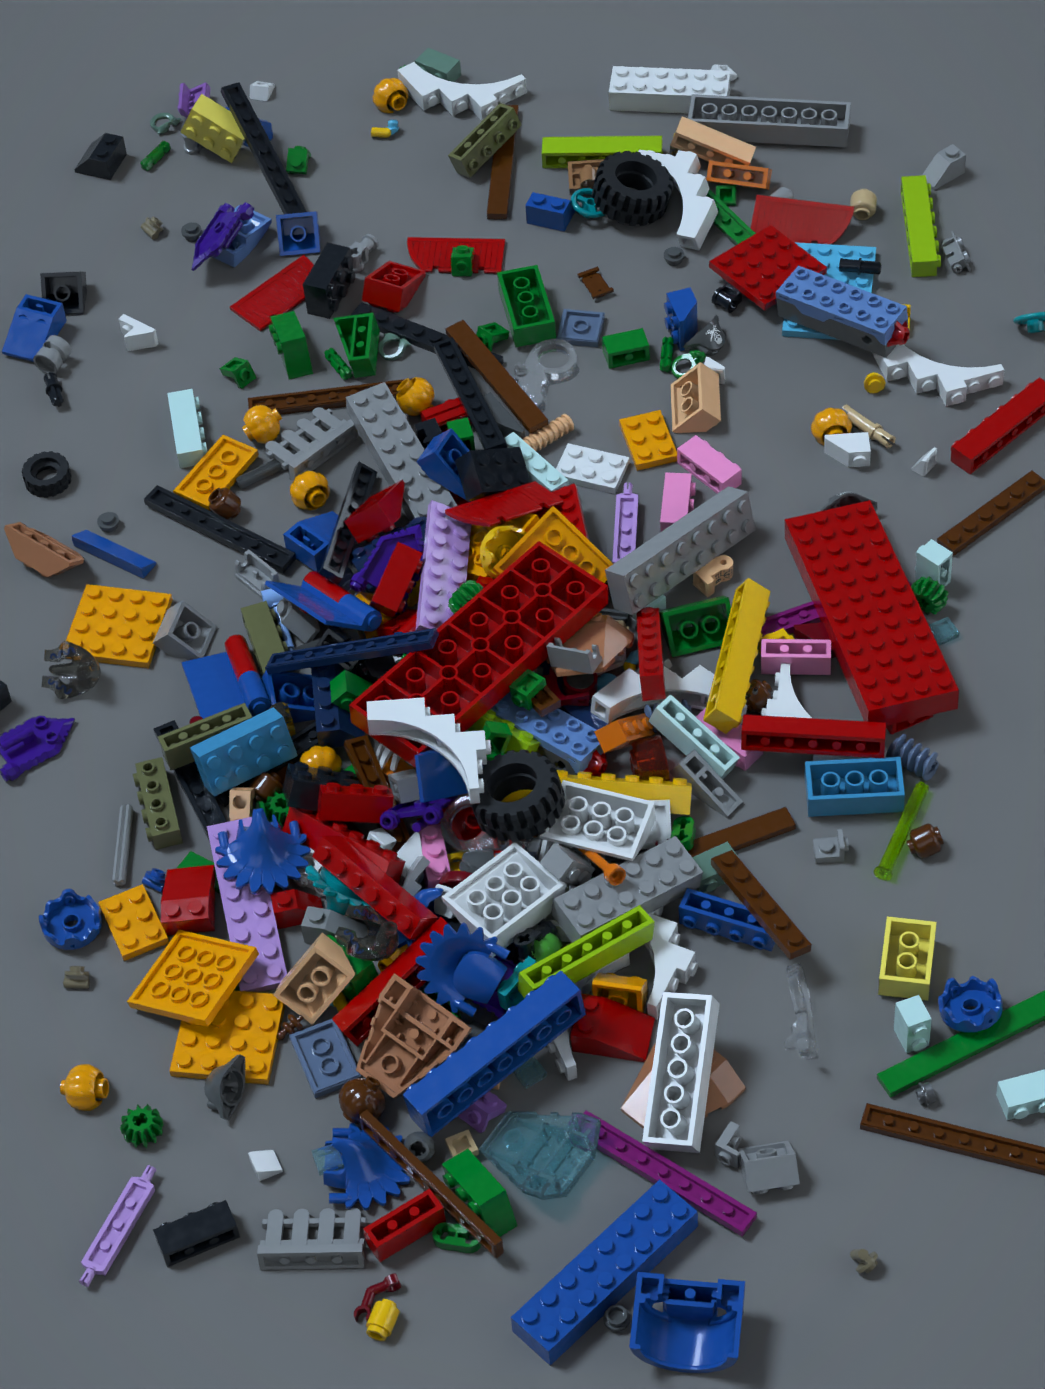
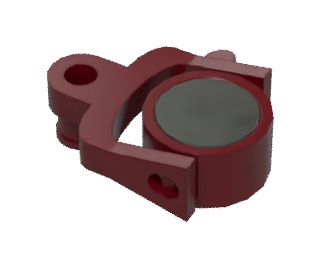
[540,667,598,706]

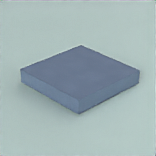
[556,309,605,347]

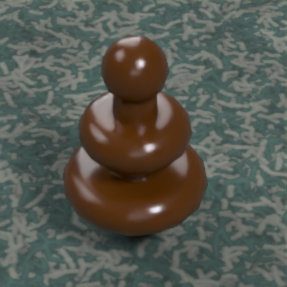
[277,1014,304,1040]

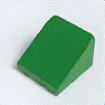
[716,185,736,206]

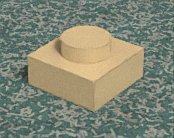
[445,1129,479,1158]

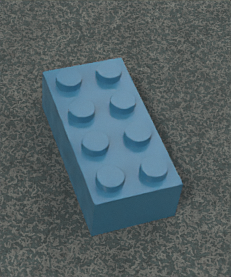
[190,707,298,796]
[805,757,905,817]

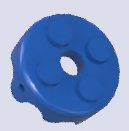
[39,889,102,950]
[938,976,1003,1032]

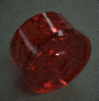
[628,735,670,781]

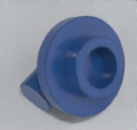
[142,868,166,893]

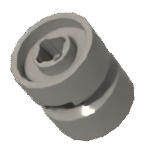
[33,335,72,375]

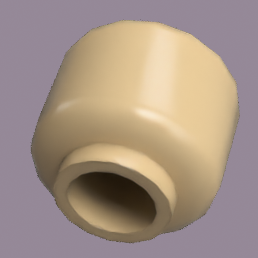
[850,189,877,220]

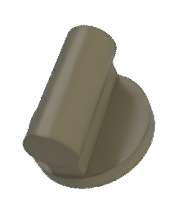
[141,216,164,240]
[63,966,90,989]
[850,1249,878,1274]

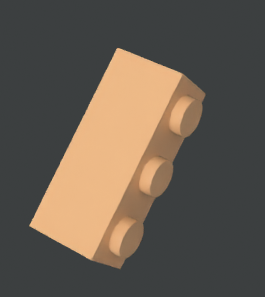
[671,362,721,433]
[273,933,355,1025]

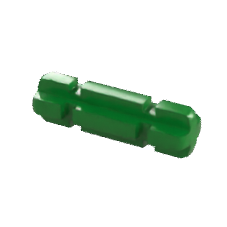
[140,141,171,171]
[660,336,674,372]
[324,348,353,380]

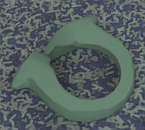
[150,113,181,134]
[378,333,411,360]

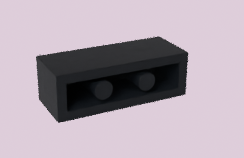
[153,1200,240,1267]

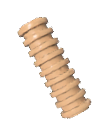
[523,414,574,452]

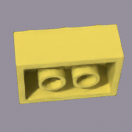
[181,94,245,163]
[878,916,937,1001]

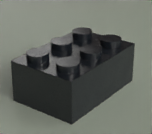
[303,242,355,319]
[455,447,531,501]
[282,762,360,811]

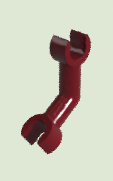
[354,1273,401,1322]

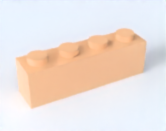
[670,116,756,166]

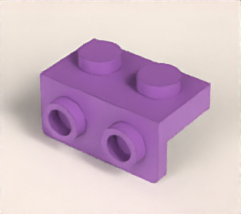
[178,82,210,119]
[458,1091,507,1133]

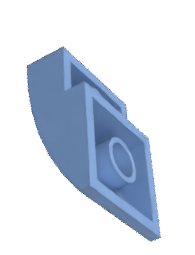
[212,205,272,267]

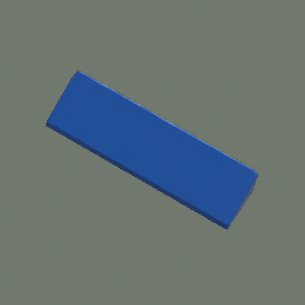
[72,530,157,579]

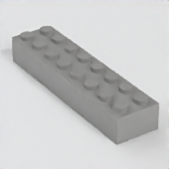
[688,94,851,147]
[346,382,457,522]
[605,486,756,615]

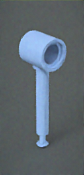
[261,588,295,651]

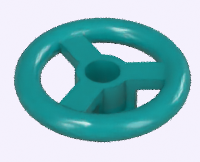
[571,188,606,218]
[1013,312,1045,333]

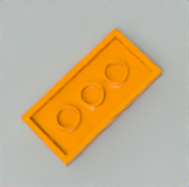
[173,435,259,511]

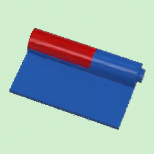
[265,571,382,632]
[181,635,271,727]

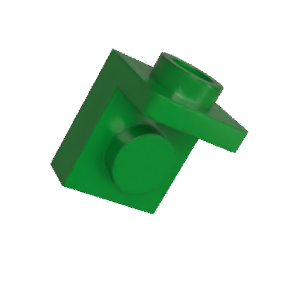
[476,322,510,352]
[219,357,256,389]
[509,669,547,711]

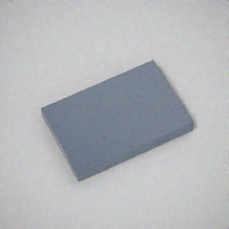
[289,1019,362,1098]

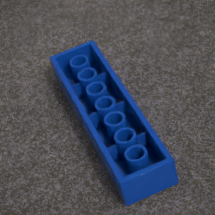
[403,971,586,1137]
[511,1179,698,1366]

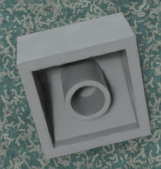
[153,600,217,660]
[738,1141,800,1194]

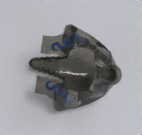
[42,641,101,699]
[335,905,399,962]

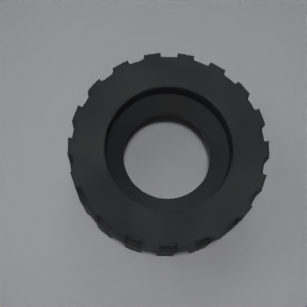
[22,451,72,498]

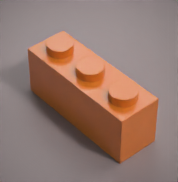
[706,160,772,190]
[594,713,654,753]

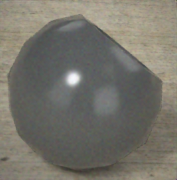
[403,1132,435,1163]

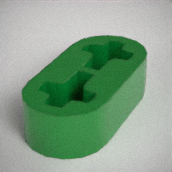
[671,816,696,851]
[432,1222,481,1253]

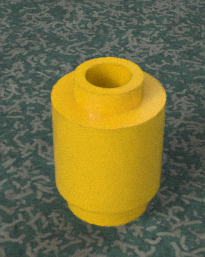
[366,1299,400,1341]

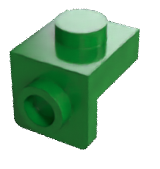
[286,146,311,174]
[451,245,474,276]

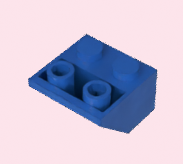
[664,287,698,351]

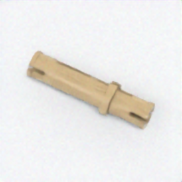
[842,404,896,448]

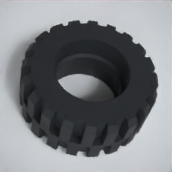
[592,151,673,226]
[468,750,565,843]

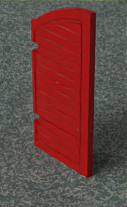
[751,195,855,245]
[407,237,505,274]
[230,255,314,331]
[445,481,563,527]

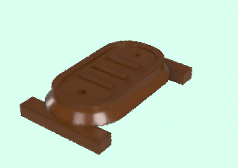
[577,266,614,299]

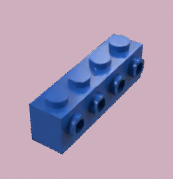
[679,888,775,952]

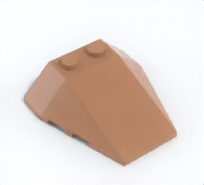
[546,613,634,677]
[356,973,472,1099]
[621,1043,746,1129]

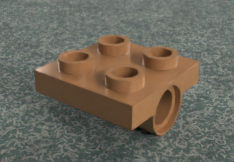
[568,159,604,195]

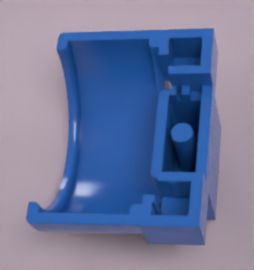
[629,1272,745,1373]

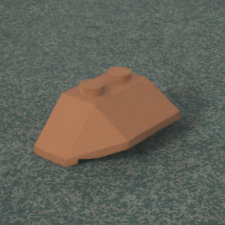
[4,522,84,577]

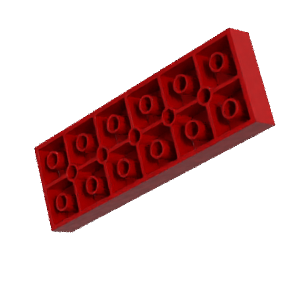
[785,500,959,726]
[349,541,608,768]

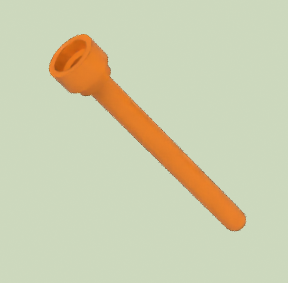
[577,848,626,886]

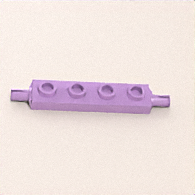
[612,483,639,564]
[79,1165,157,1287]

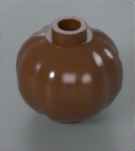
[339,1076,386,1124]

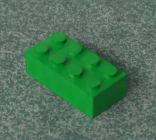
[497,265,556,348]

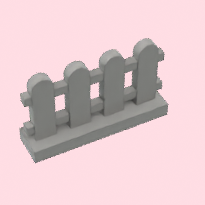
[265,407,358,481]
[257,1208,366,1270]

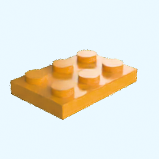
[619,410,677,471]
[98,884,169,961]

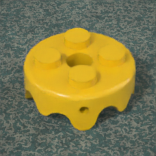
[480,525,526,579]

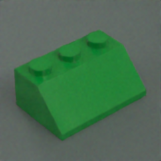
[659,596,731,657]

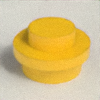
[864,372,885,393]

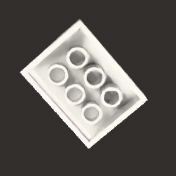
[539,780,656,861]
[442,842,565,957]

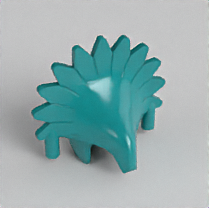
[305,865,376,916]

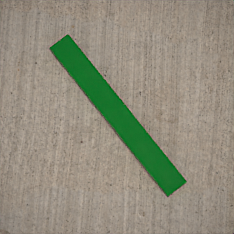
[877,990,1045,1098]

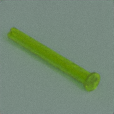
[874,781,929,881]

